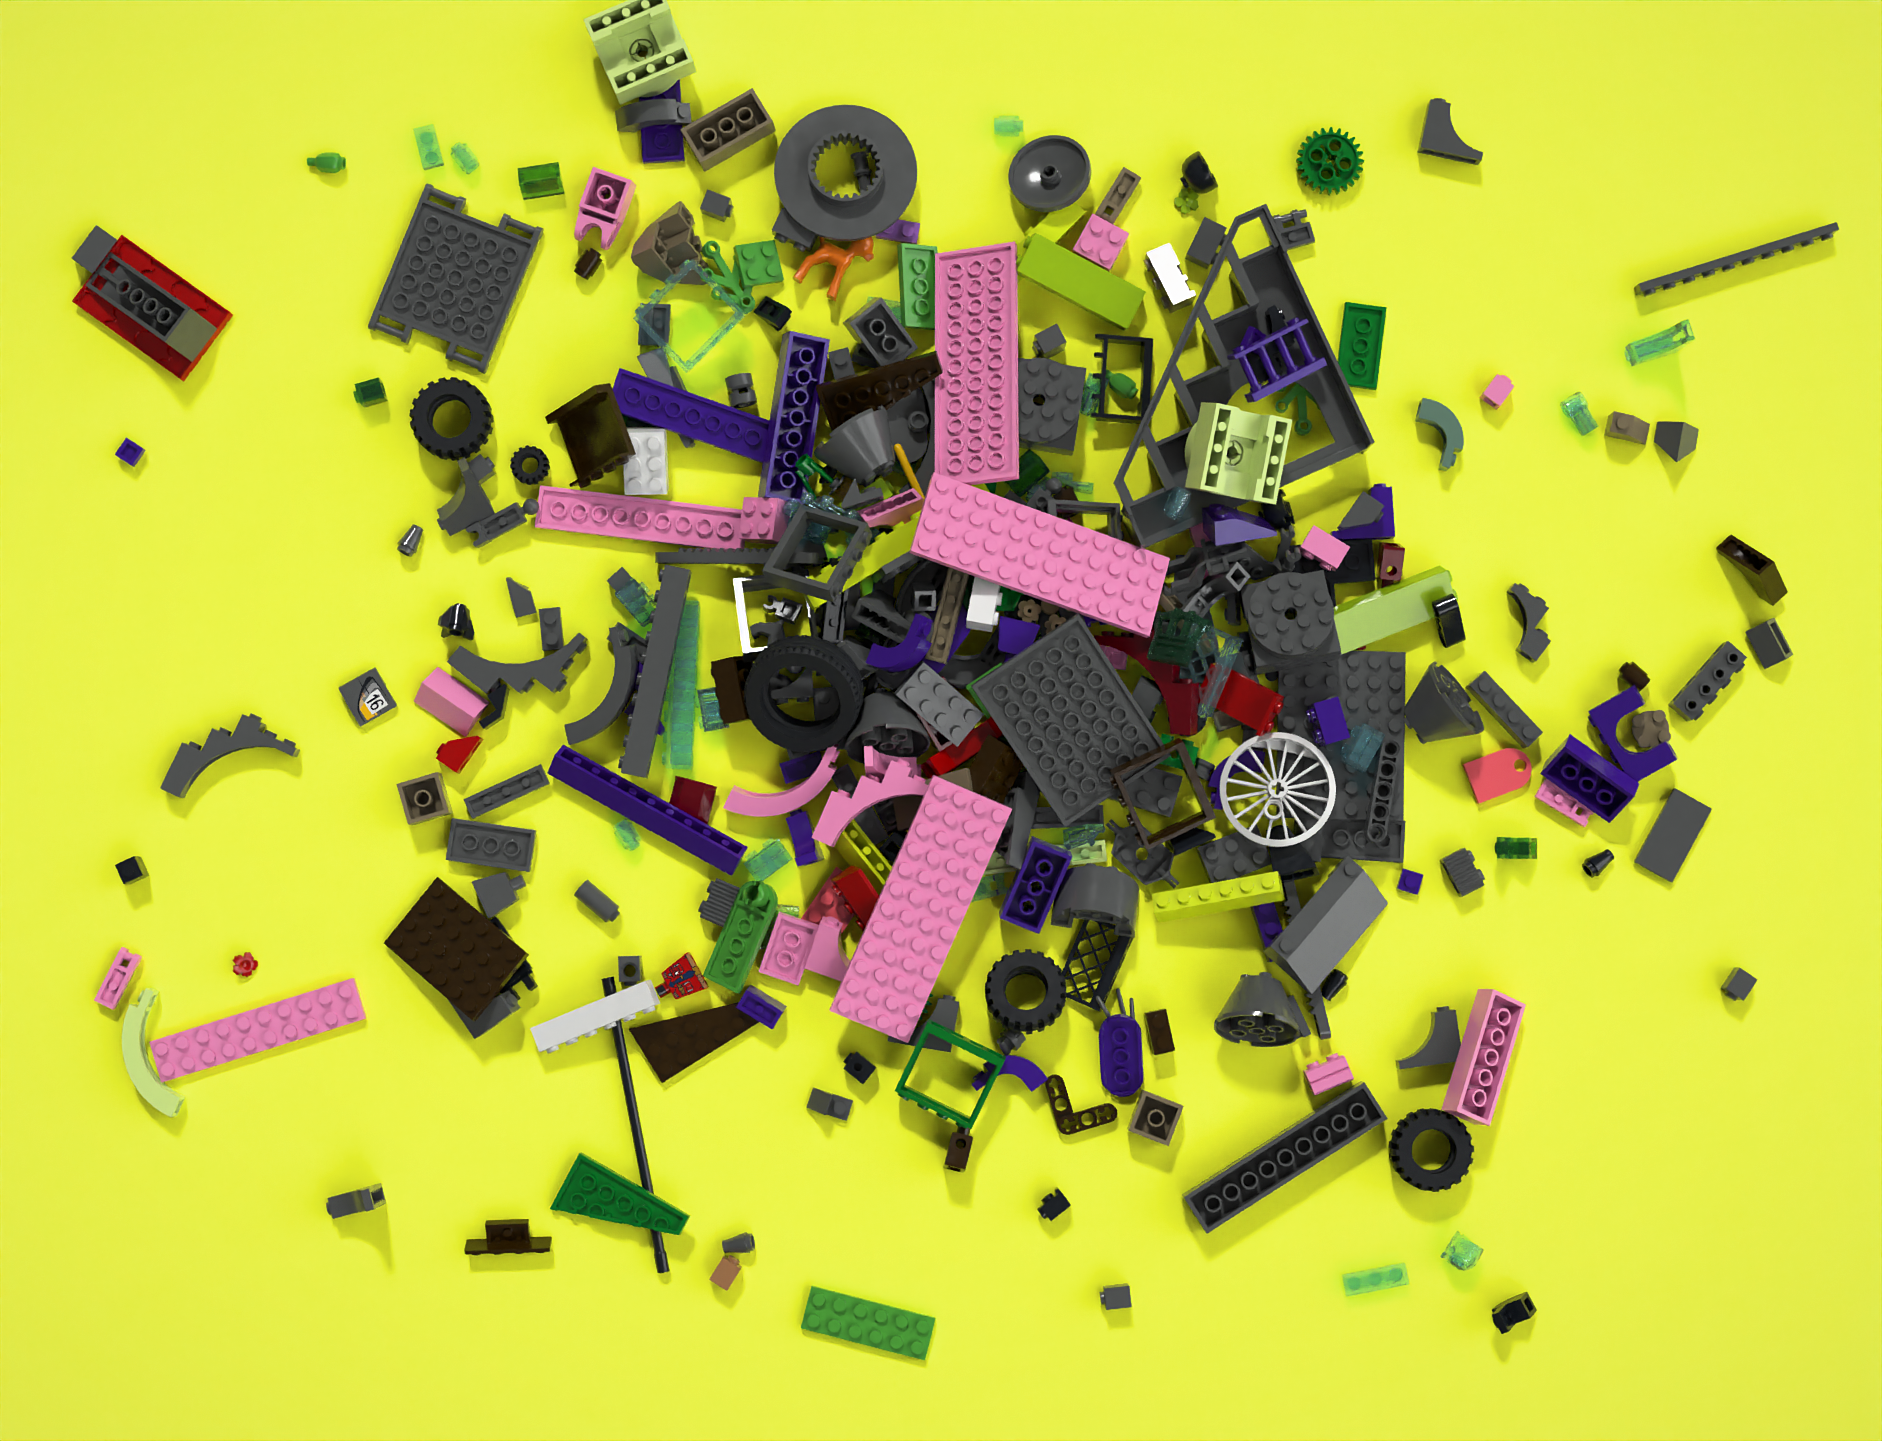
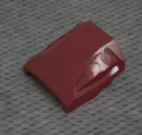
[669,776,717,825]

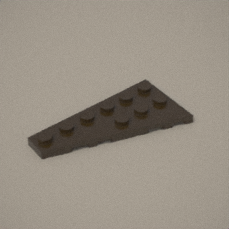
[816,351,943,431]
[629,1002,759,1083]

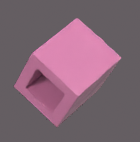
[1479,374,1514,410]

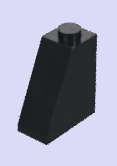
[1266,825,1320,883]

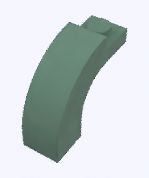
[1415,398,1464,471]

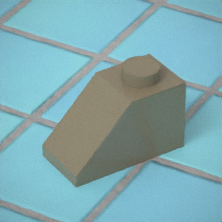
[1604,411,1650,445]

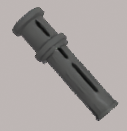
[850,151,872,195]

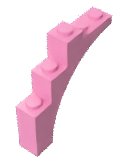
[811,759,928,847]

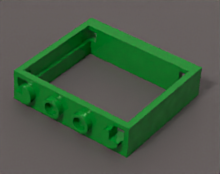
[895,1019,1006,1129]

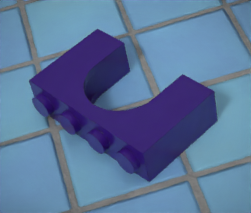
[1587,685,1678,782]

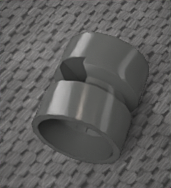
[725,373,757,409]

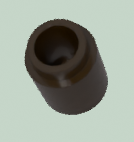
[574,248,603,280]
[1618,661,1651,692]

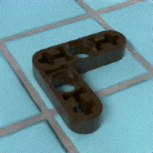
[1045,1074,1118,1135]

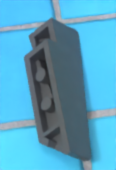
[637,347,696,448]
[996,770,1040,869]

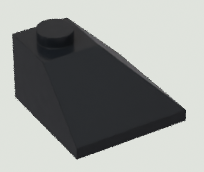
[1167,822,1216,856]

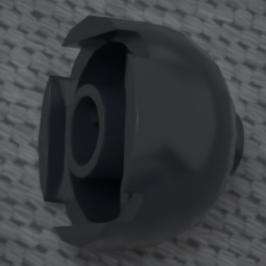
[1180,151,1219,194]
[1258,488,1295,532]

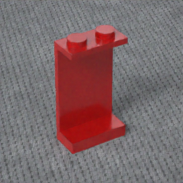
[1198,662,1284,736]

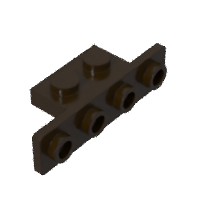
[464,1219,552,1256]

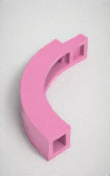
[723,744,840,817]

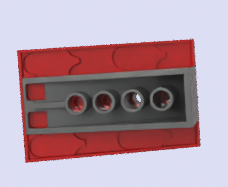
[72,235,233,382]

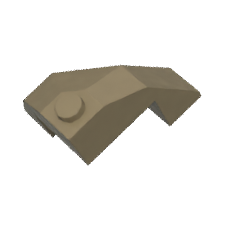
[631,201,709,285]

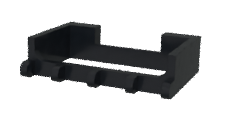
[1090,334,1153,424]

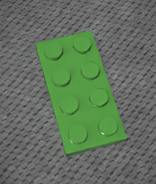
[897,243,938,330]

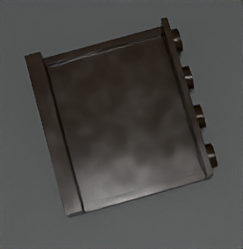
[545,383,636,488]

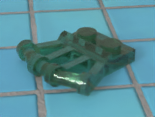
[1146,608,1213,667]

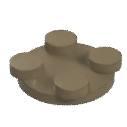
[1631,710,1671,748]

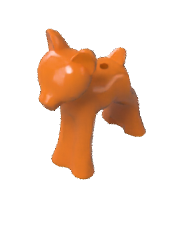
[793,237,874,302]

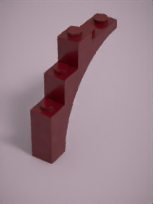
[1094,625,1199,735]

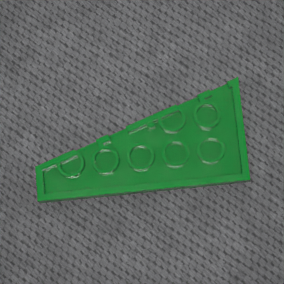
[550,1152,691,1235]

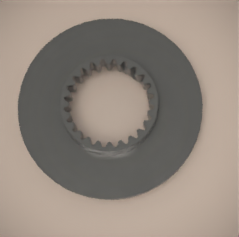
[774,104,917,241]

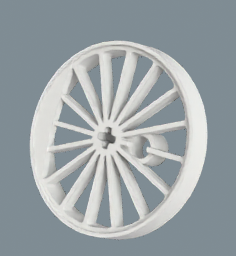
[1220,732,1336,847]

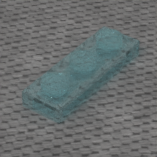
[1341,1262,1410,1297]

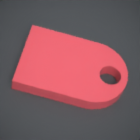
[1462,748,1532,804]

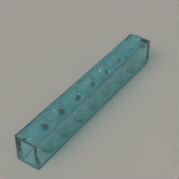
[662,600,700,770]

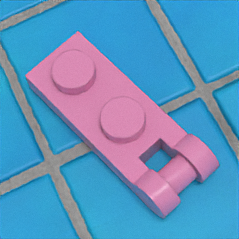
[1534,779,1594,827]
[94,947,142,1010]

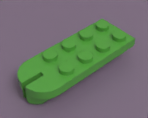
[703,880,778,994]

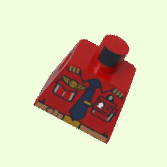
[655,952,709,1000]

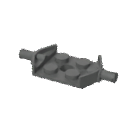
[1105,819,1180,889]

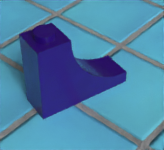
[1329,483,1395,541]
[786,809,825,867]

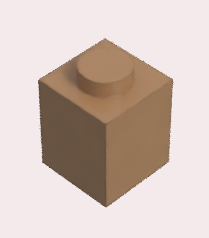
[709,1255,742,1291]

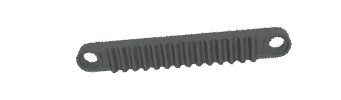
[655,548,819,564]
[1282,881,1331,1040]

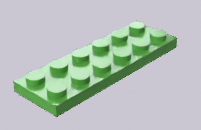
[801,1285,936,1360]

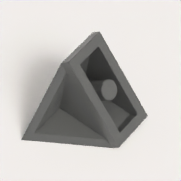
[1653,421,1699,462]

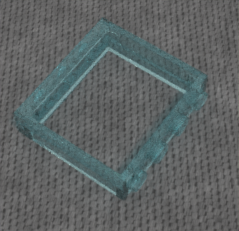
[633,259,748,373]

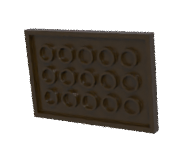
[384,877,529,1021]

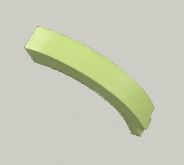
[122,988,186,1117]

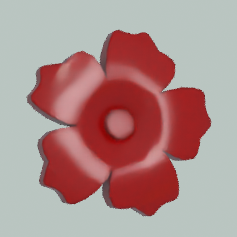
[232,952,258,977]

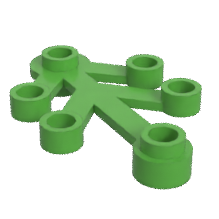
[700,240,755,313]
[1275,383,1320,436]

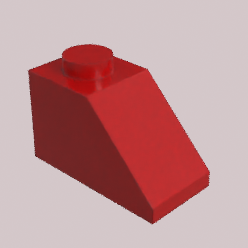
[436,736,484,774]

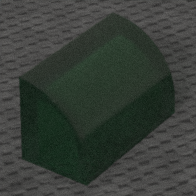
[517,162,565,200]
[1002,449,1050,498]

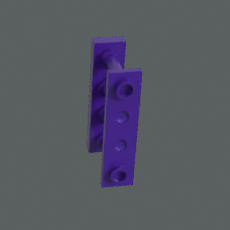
[1227,317,1327,403]

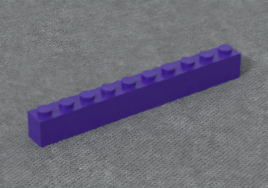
[547,745,748,876]

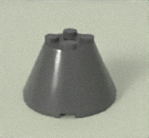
[814,406,895,487]
[1403,661,1484,744]
[845,688,930,764]
[1214,972,1300,1047]

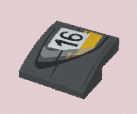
[338,667,397,727]

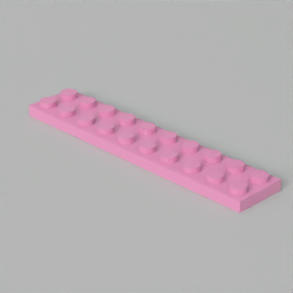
[535,485,745,549]
[149,978,367,1083]

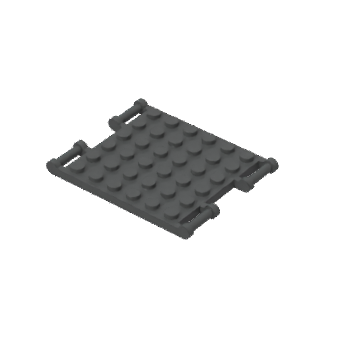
[368,183,544,374]

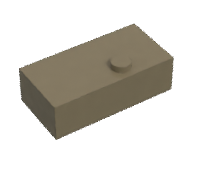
[680,88,776,172]

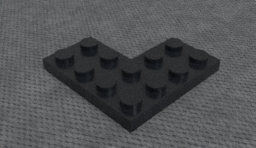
[1289,538,1376,619]

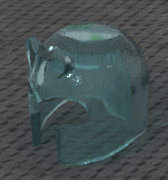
[1440,1230,1484,1271]

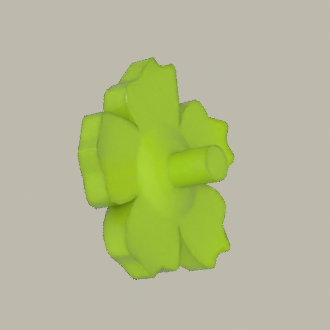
[1174,188,1199,214]

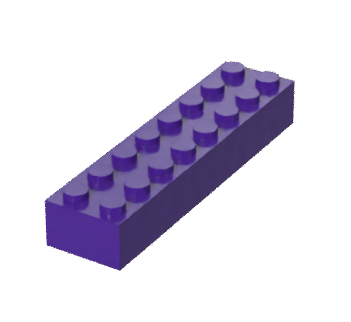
[758,331,830,507]

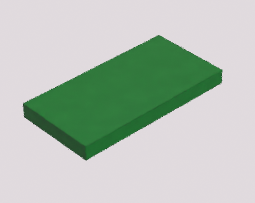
[1337,302,1387,390]

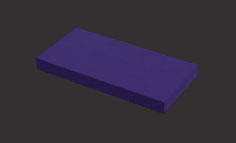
[639,79,685,164]

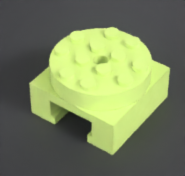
[583,0,697,105]
[1185,402,1292,505]

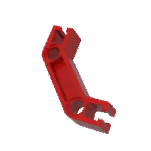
[920,717,1004,779]

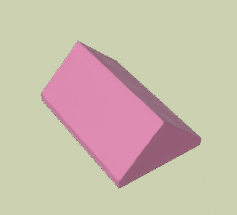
[414,667,490,737]

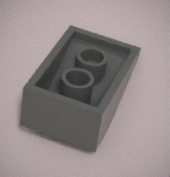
[843,297,918,367]

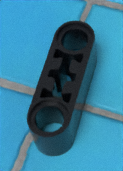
[1432,593,1466,648]

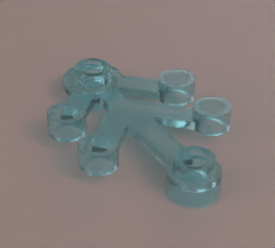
[782,492,862,525]

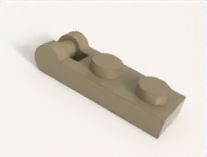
[1095,167,1142,225]

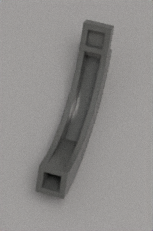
[564,625,638,745]

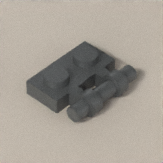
[1272,209,1315,250]

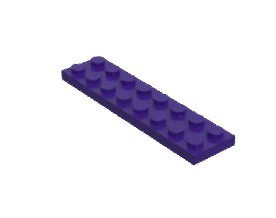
[612,368,769,463]

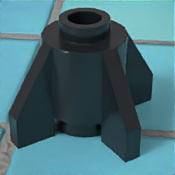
[438,603,475,641]

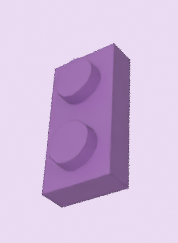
[876,219,920,244]

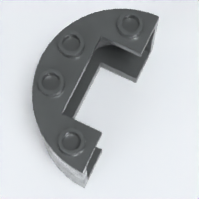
[1050,863,1139,938]

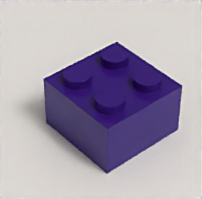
[1306,697,1350,747]

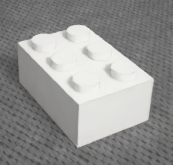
[623,427,669,495]

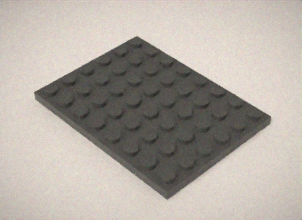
[971,614,1171,827]
[1275,651,1406,821]

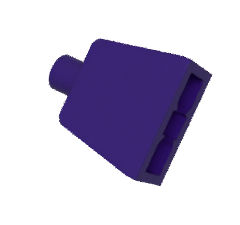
[998,616,1040,663]

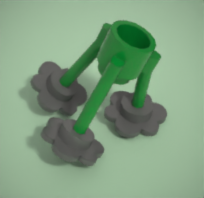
[795,454,845,509]

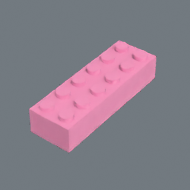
[1441,989,1526,1126]

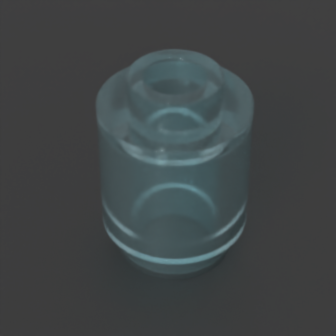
[994,115,1023,137]
[450,142,480,174]
[1163,486,1191,520]
[613,819,642,852]

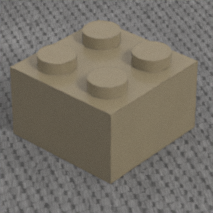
[396,772,453,826]
[1127,1089,1184,1146]

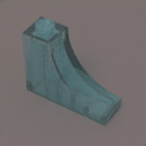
[1624,319,1695,366]

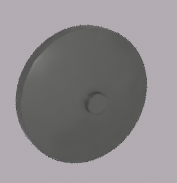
[1008,135,1092,212]

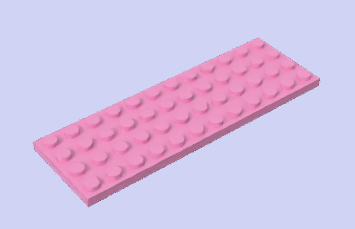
[935,241,1019,485]
[909,472,1170,638]
[829,775,1012,1043]

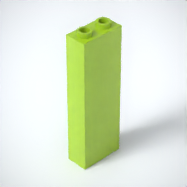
[1016,233,1146,331]
[1334,565,1458,654]

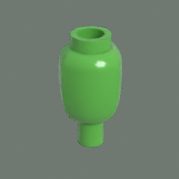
[307,152,346,173]
[1106,369,1139,400]

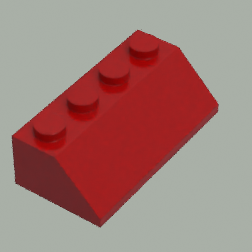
[831,865,879,932]

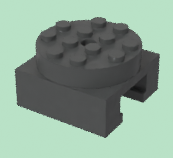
[1018,358,1086,456]
[1239,570,1341,675]

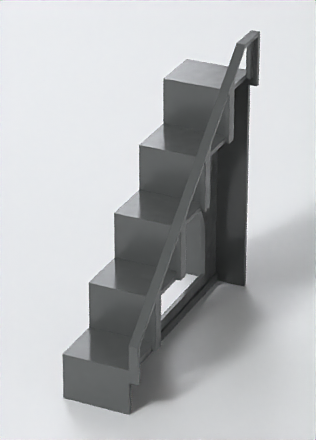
[1113,203,1375,549]

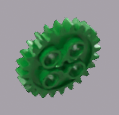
[1296,127,1364,196]

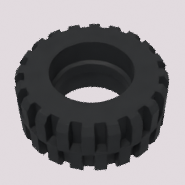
[409,377,494,461]
[985,949,1066,1035]
[1388,1108,1474,1192]

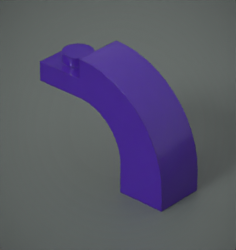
[866,613,933,672]
[1207,750,1265,810]
[971,1055,1048,1092]

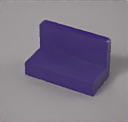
[736,985,787,1029]

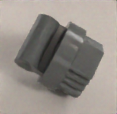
[997,1028,1026,1055]

